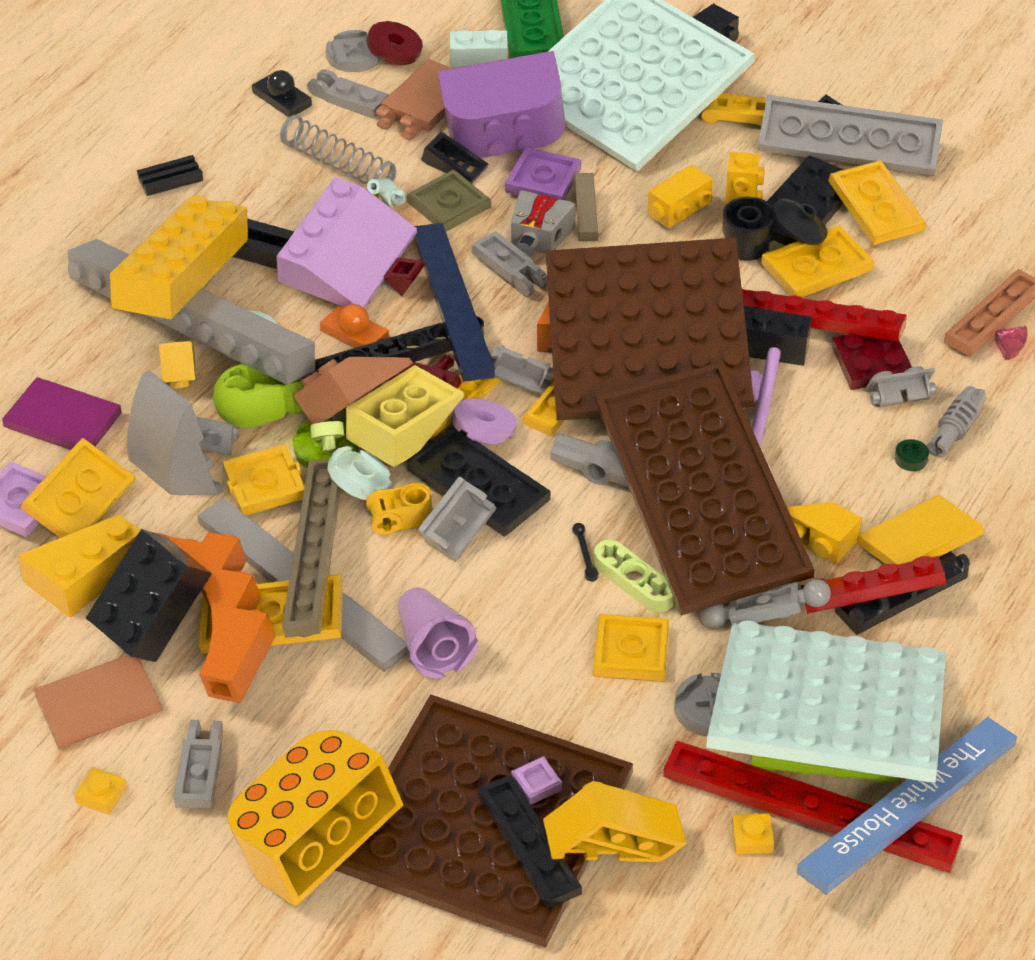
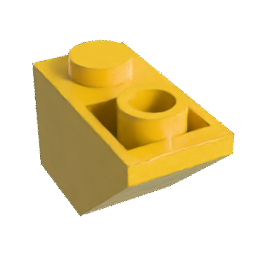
[787,502,862,565]

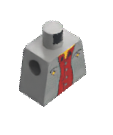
[511,190,575,257]

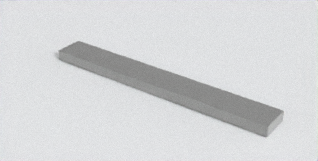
[198,498,408,672]

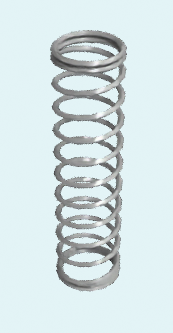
[280,115,396,184]

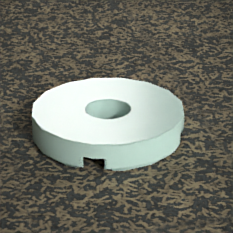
[327,446,392,500]

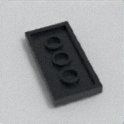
[767,155,845,246]
[407,426,551,537]

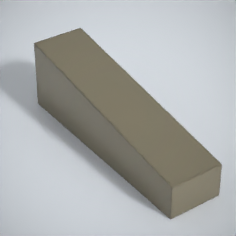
[575,173,598,241]

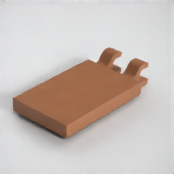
[376,59,453,140]

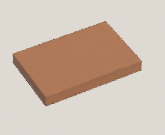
[34,655,162,749]

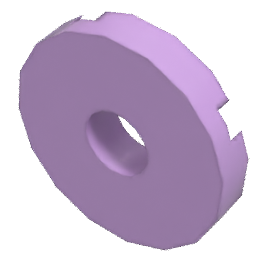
[451,398,517,444]

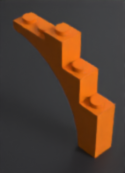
[157,532,276,703]

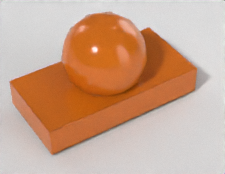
[319,304,389,348]

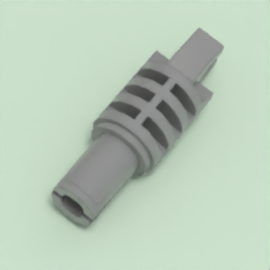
[927,386,986,458]

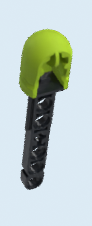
[213,316,484,428]

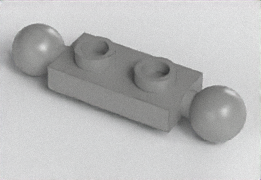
[700,579,831,629]

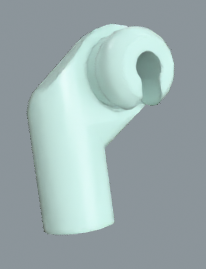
[367,179,406,206]

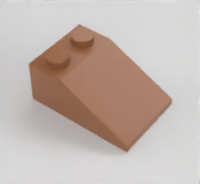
[293,357,413,424]

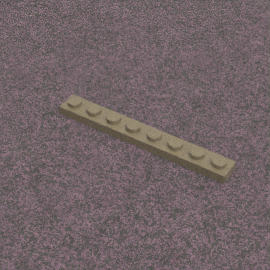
[282,459,341,638]

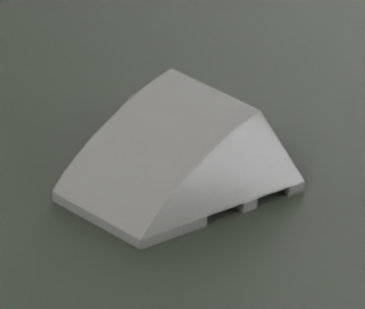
[127,370,223,495]

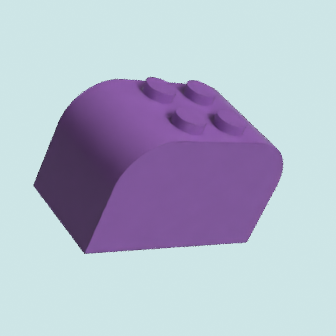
[438,51,566,158]

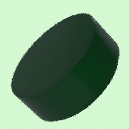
[894,439,929,471]

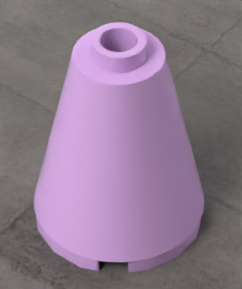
[398,587,478,679]

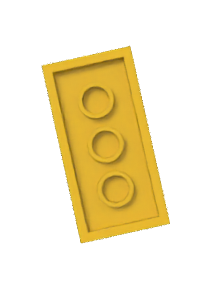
[199,574,343,654]

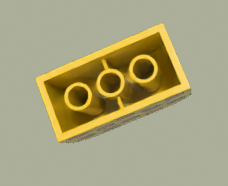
[228,730,403,907]

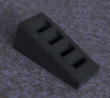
[421,131,489,184]

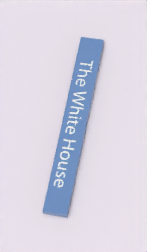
[796,717,1017,895]

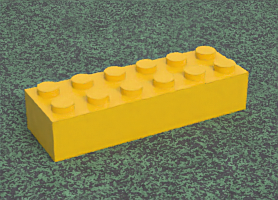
[110,196,248,319]

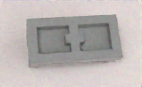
[418,476,497,562]

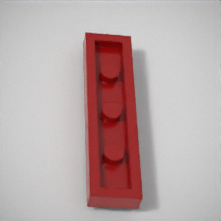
[800,556,946,614]

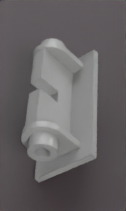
[491,345,553,395]
[865,366,937,407]
[196,417,239,455]

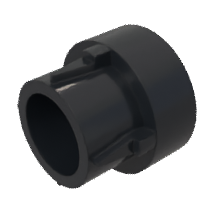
[722,197,775,261]

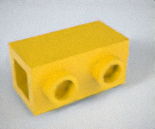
[725,152,765,206]
[647,164,713,229]

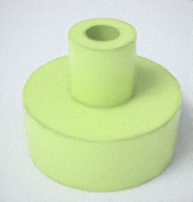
[310,421,345,452]

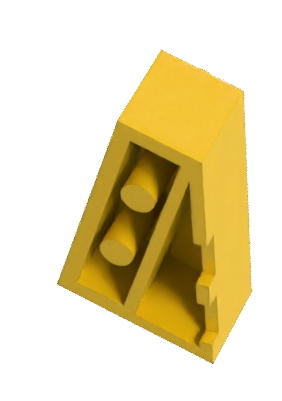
[18,514,140,618]
[543,781,687,862]

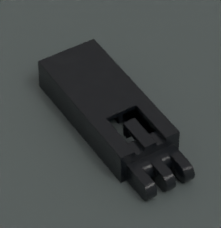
[232,218,295,269]

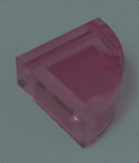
[994,326,1028,360]

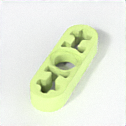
[594,540,674,613]

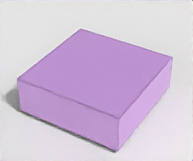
[511,756,562,805]

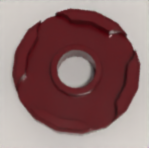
[366,21,423,66]

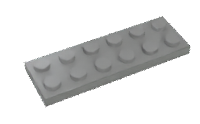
[758,95,943,176]

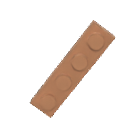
[944,269,1035,357]

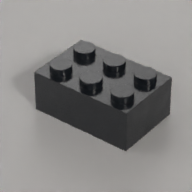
[86,529,212,662]

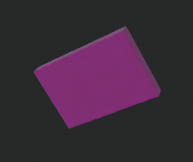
[2,377,122,450]

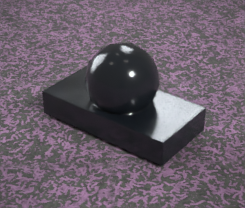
[252,70,312,117]

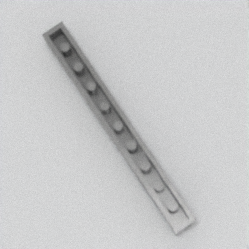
[68,239,315,385]

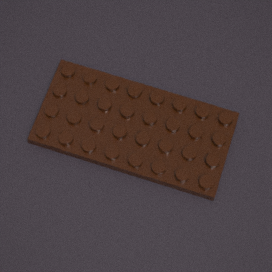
[596,362,815,616]

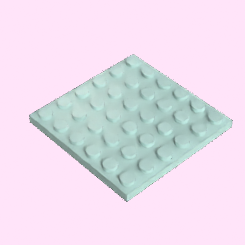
[548,0,755,172]
[706,620,946,783]

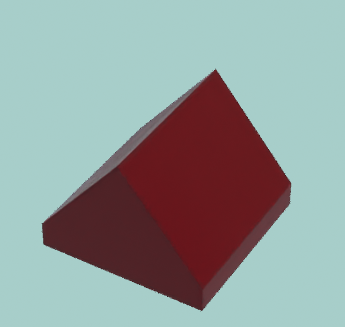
[383,257,425,296]

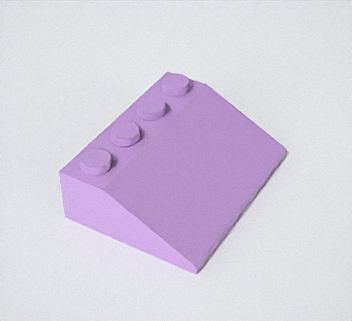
[277,177,417,308]

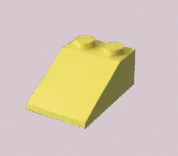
[346,365,463,468]

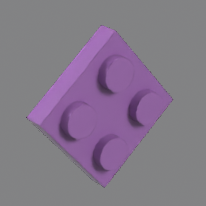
[505,147,581,200]

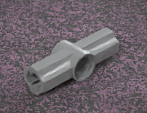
[550,433,629,487]

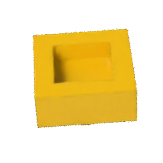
[74,767,127,815]
[732,813,774,855]

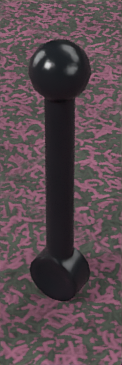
[572,523,598,582]

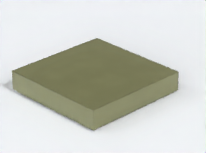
[407,169,491,231]

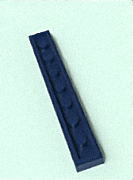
[414,223,495,381]

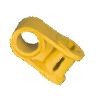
[366,483,433,535]

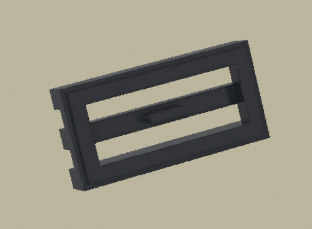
[137,155,203,196]

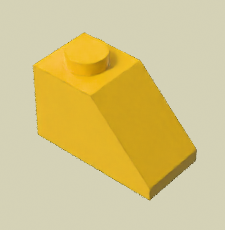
[159,341,197,389]

